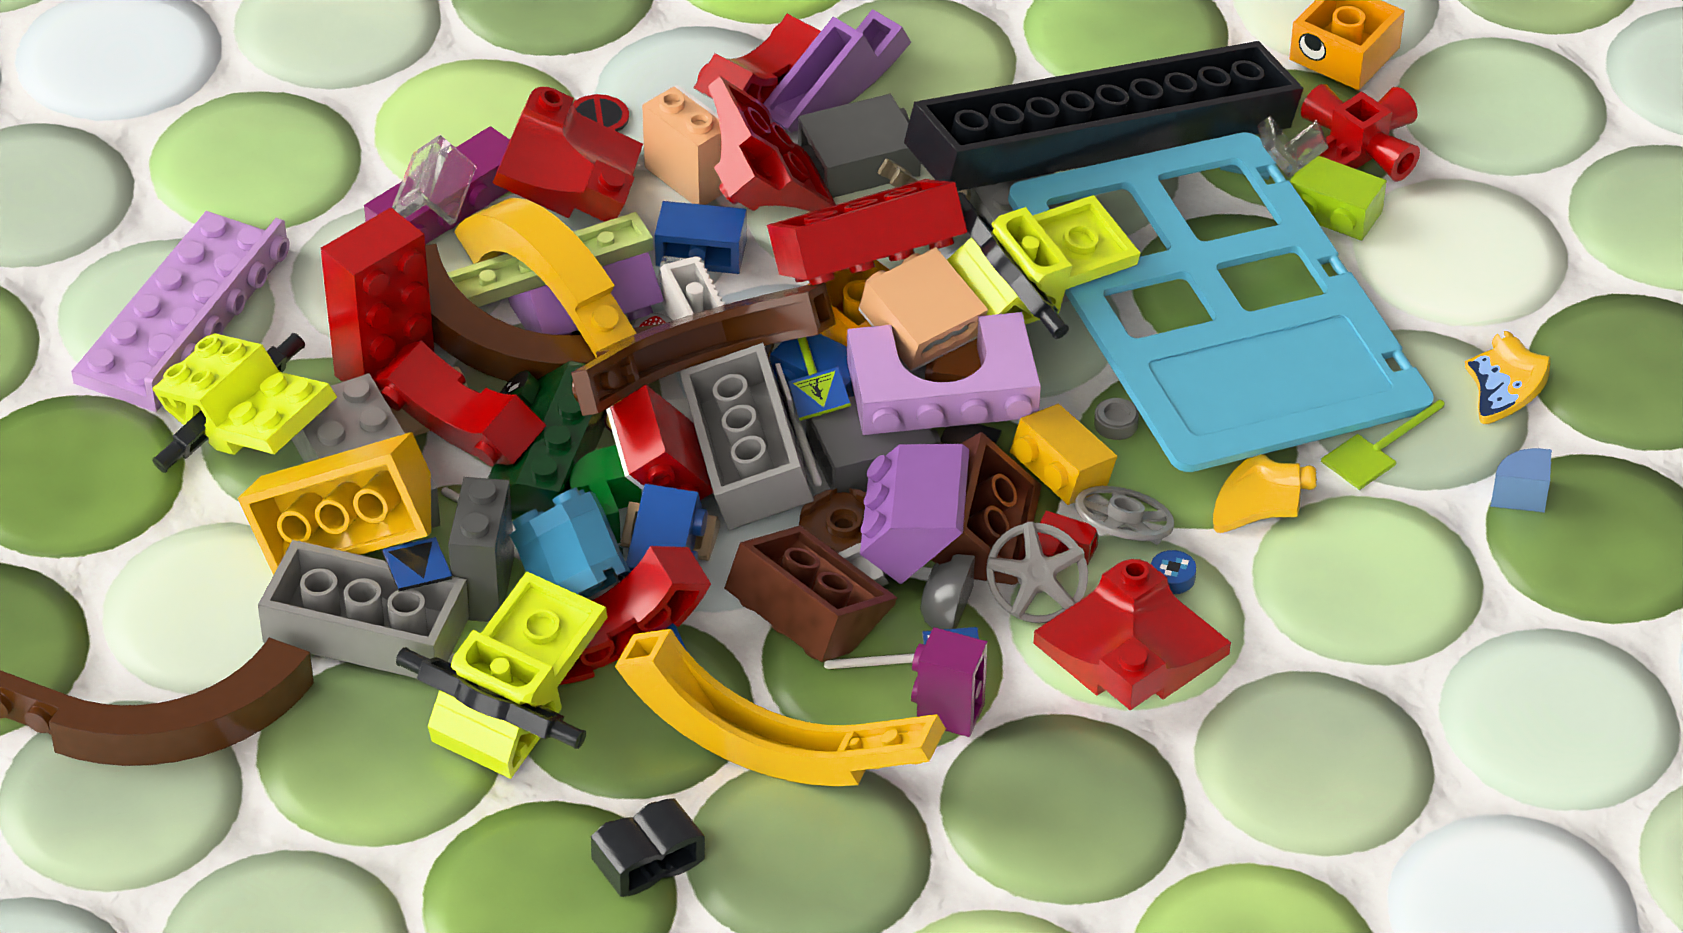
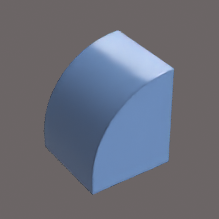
[1490,448,1552,513]

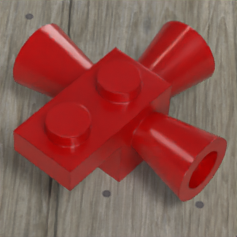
[1300,84,1420,182]

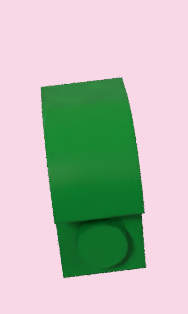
[570,445,642,544]

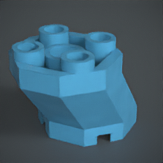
[509,487,631,598]

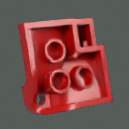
[707,76,836,212]
[492,87,643,222]
[1033,559,1231,710]

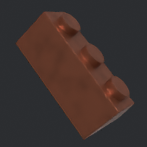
[931,432,1042,585]
[724,525,897,662]

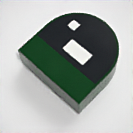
[500,370,540,407]

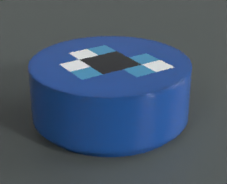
[1151,550,1196,594]

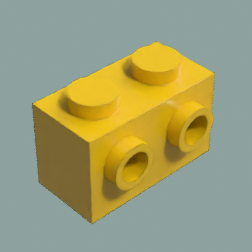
[1010,403,1117,505]

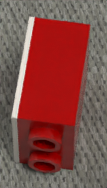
[606,385,713,501]

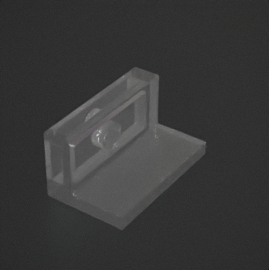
[1257,116,1329,178]
[392,135,477,225]

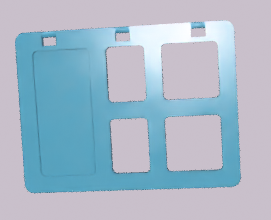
[1008,132,1434,472]

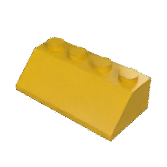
[238,432,431,575]

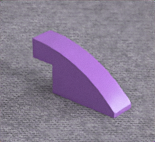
[763,9,911,133]

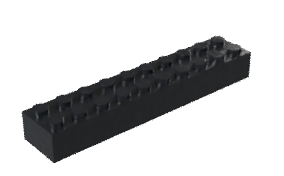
[904,41,1304,192]

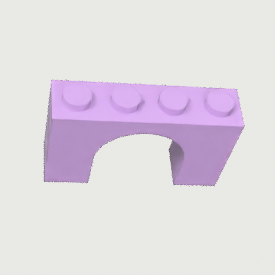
[847,312,1041,435]

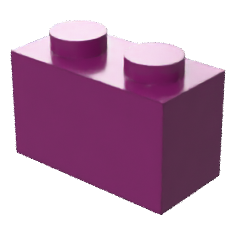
[911,627,988,737]

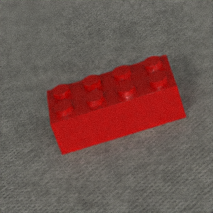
[767,179,967,285]
[320,207,435,391]

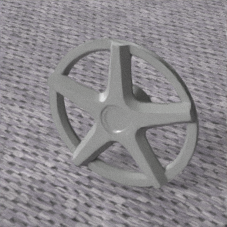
[1074,486,1174,545]
[986,521,1088,623]

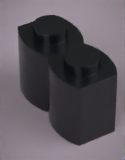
[591,798,705,897]

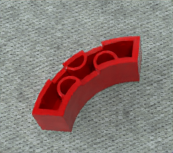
[693,13,821,103]
[374,340,547,466]
[559,546,711,685]

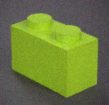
[1290,153,1387,241]

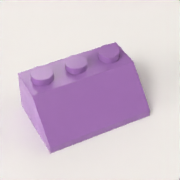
[508,252,664,335]
[860,444,969,584]

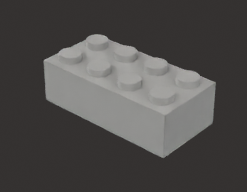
[679,343,814,530]
[292,374,440,529]
[258,540,469,678]

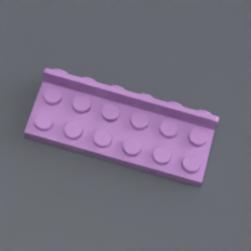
[71,211,290,412]

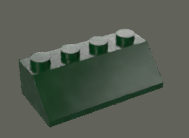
[487,361,611,520]

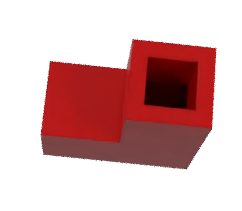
[1025,511,1099,565]

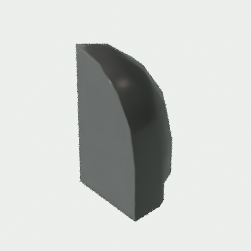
[920,554,975,630]

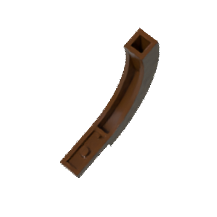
[425,244,664,382]
[571,283,836,416]
[0,637,314,766]

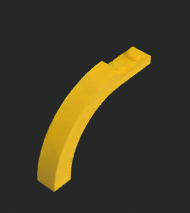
[454,198,637,358]
[615,629,946,786]

